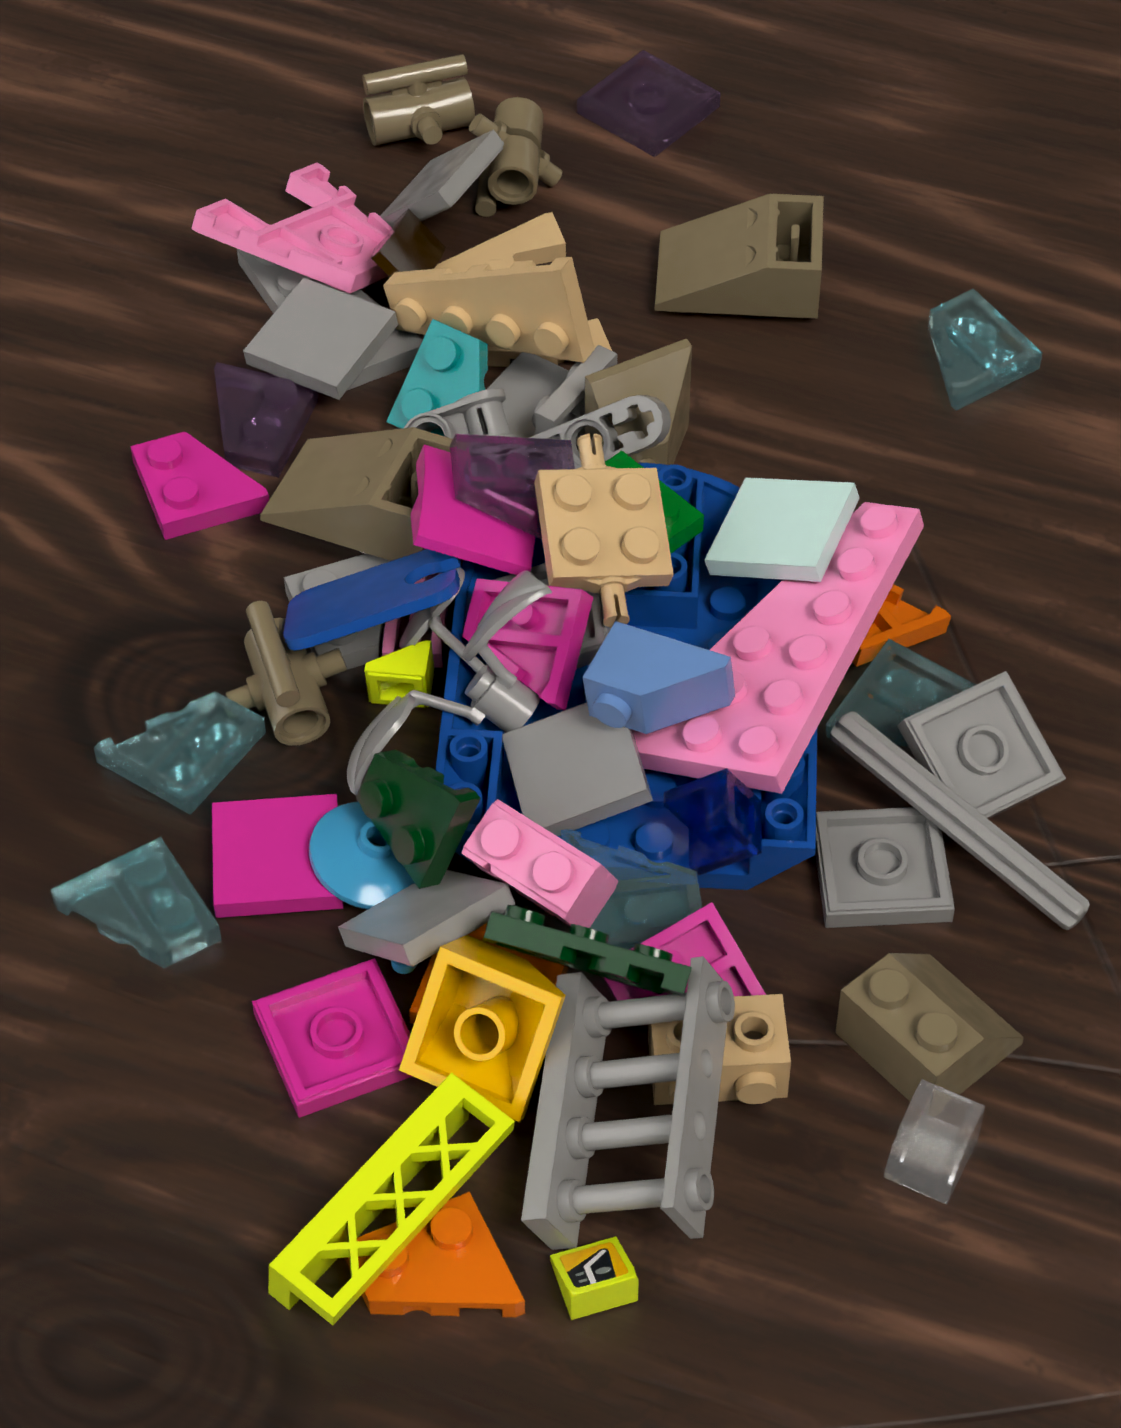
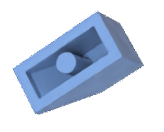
[582,621,735,734]

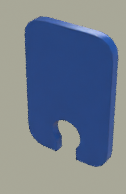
[283,549,461,650]

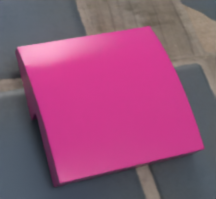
[410,444,537,575]

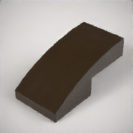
[371,208,446,277]

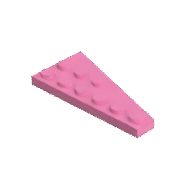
[632,502,924,794]

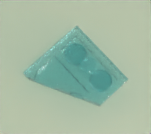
[825,639,976,747]

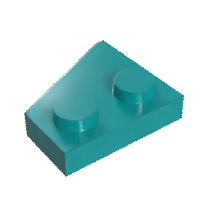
[386,319,488,436]

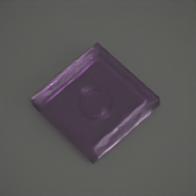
[577,50,721,157]

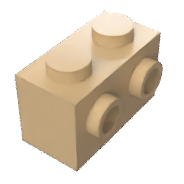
[648,994,791,1105]

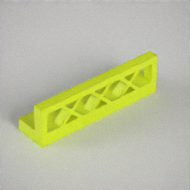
[268,1072,515,1325]

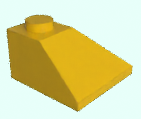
[399,935,566,1122]

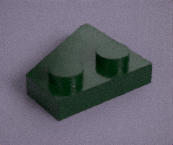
[356,750,481,889]

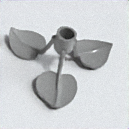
[347,567,552,796]

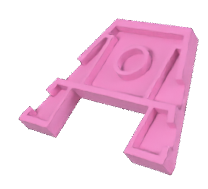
[191,162,392,294]

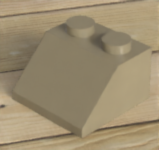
[835,953,1024,1119]

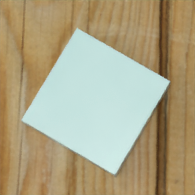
[705,478,859,582]

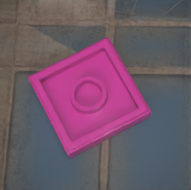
[212,794,343,918]
[252,958,413,1118]

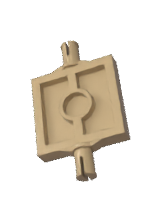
[534,433,674,628]

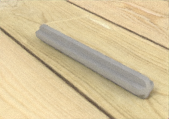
[830,711,1090,930]

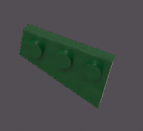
[482,905,692,995]

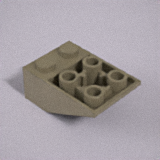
[655,194,824,319]
[260,427,468,561]

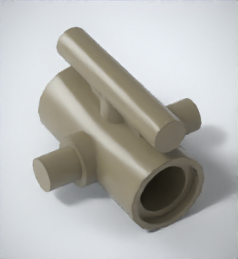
[362,54,475,146]
[469,97,562,217]
[226,601,348,745]

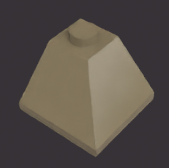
[585,338,692,465]

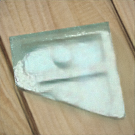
[928,289,1043,411]
[94,691,266,815]
[560,829,702,949]
[51,837,222,968]

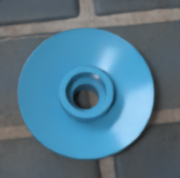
[309,802,415,910]

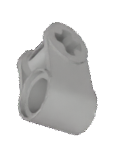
[404,388,519,460]

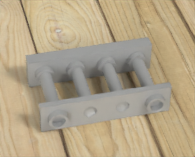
[521,956,735,1250]

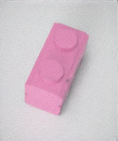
[461,799,619,928]

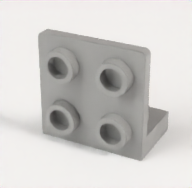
[486,345,617,467]

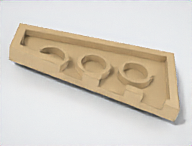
[383,257,595,363]

